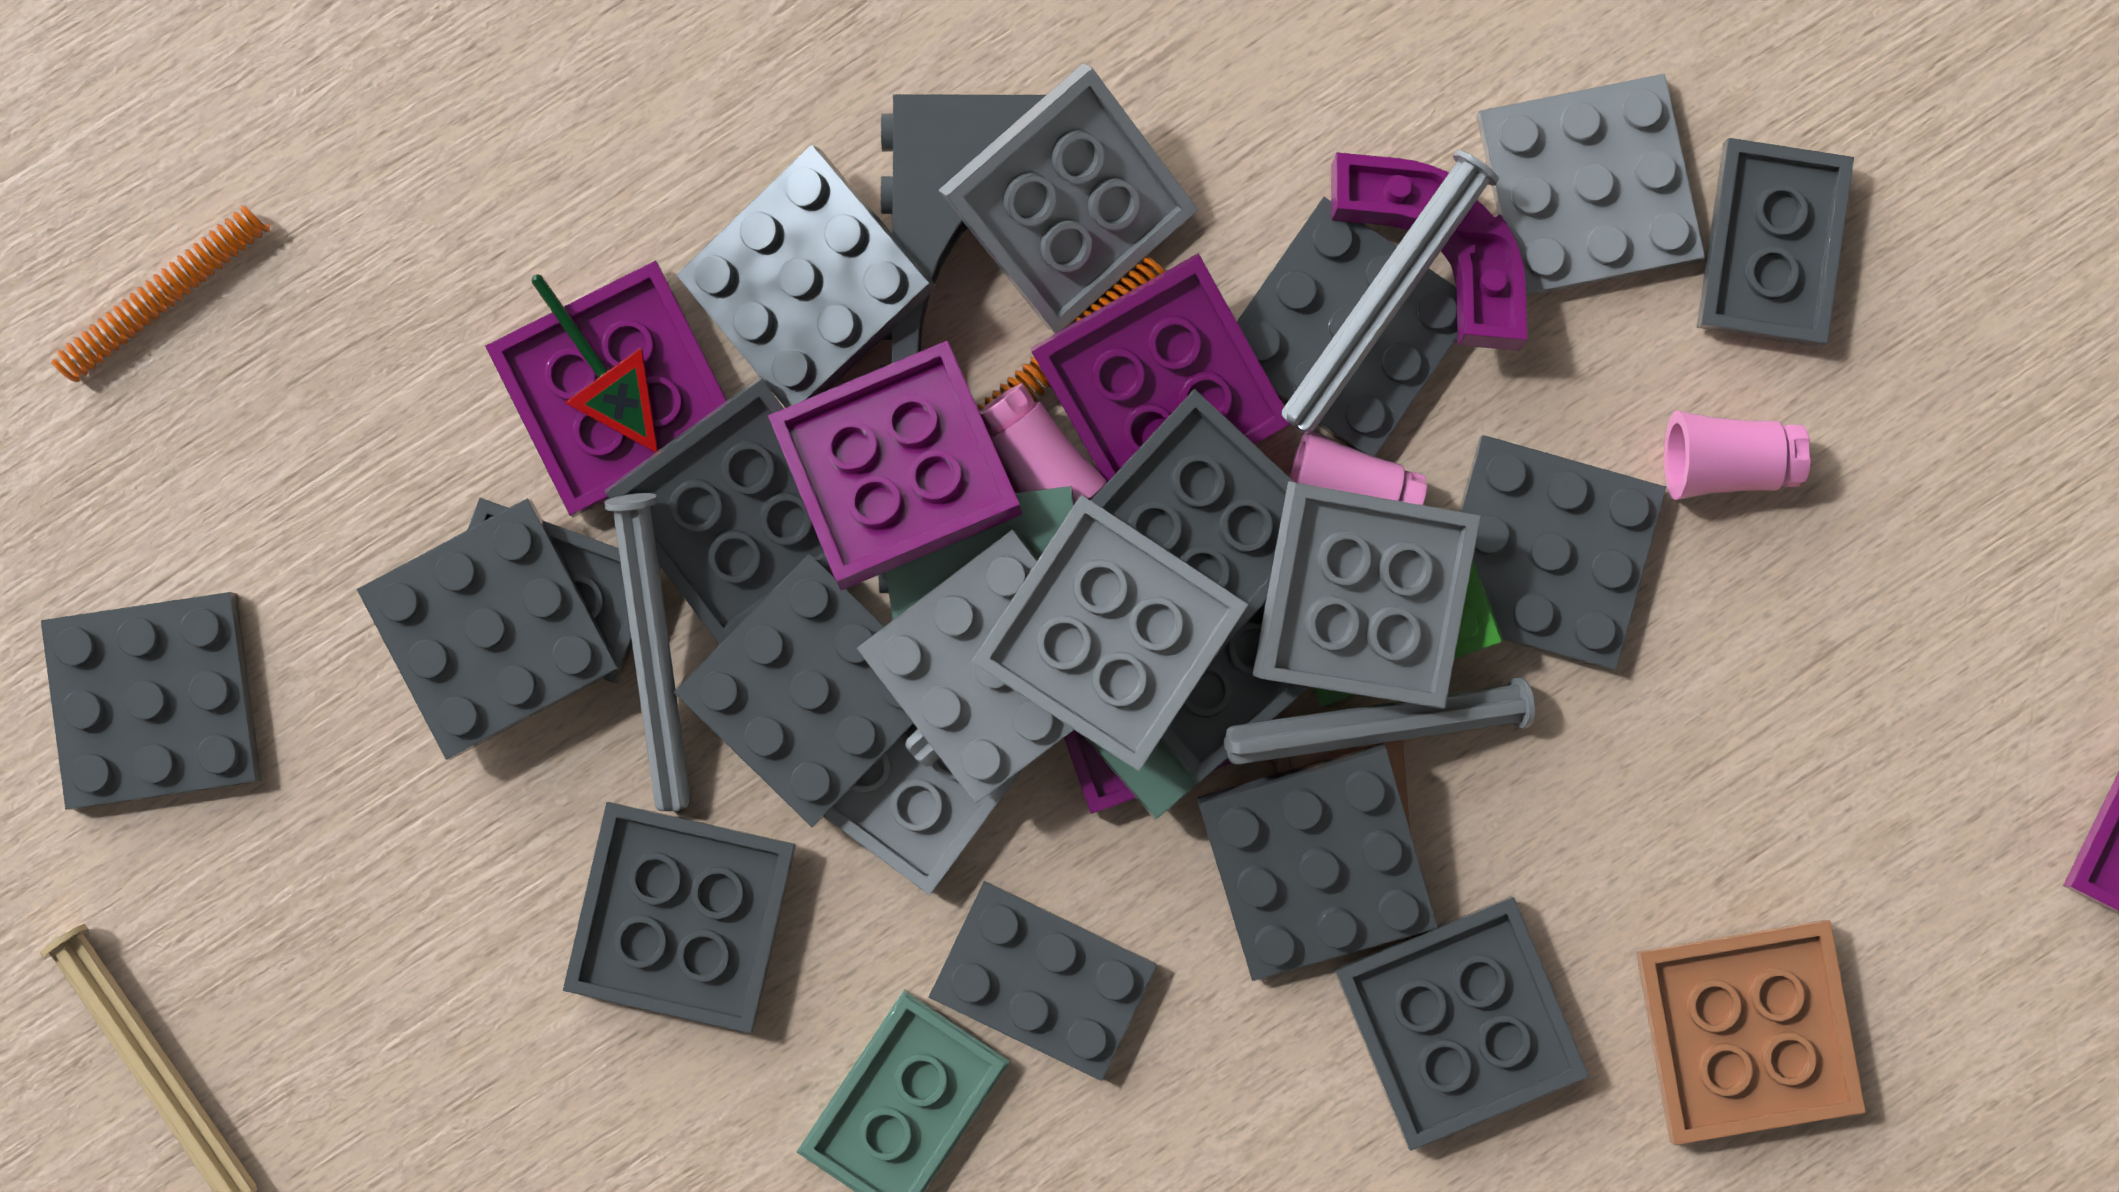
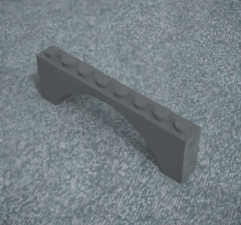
[878,94,1046,593]

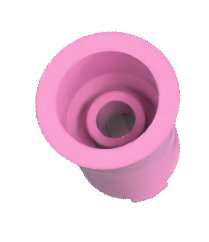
[979,383,1107,504]
[1664,410,1811,500]
[1288,431,1427,505]

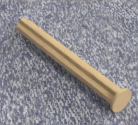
[40,924,257,1192]

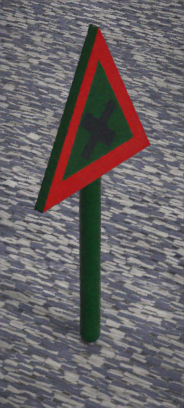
[531,274,658,452]

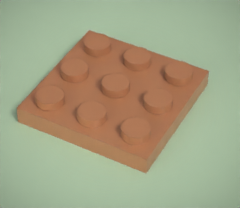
[1636,920,1866,1145]

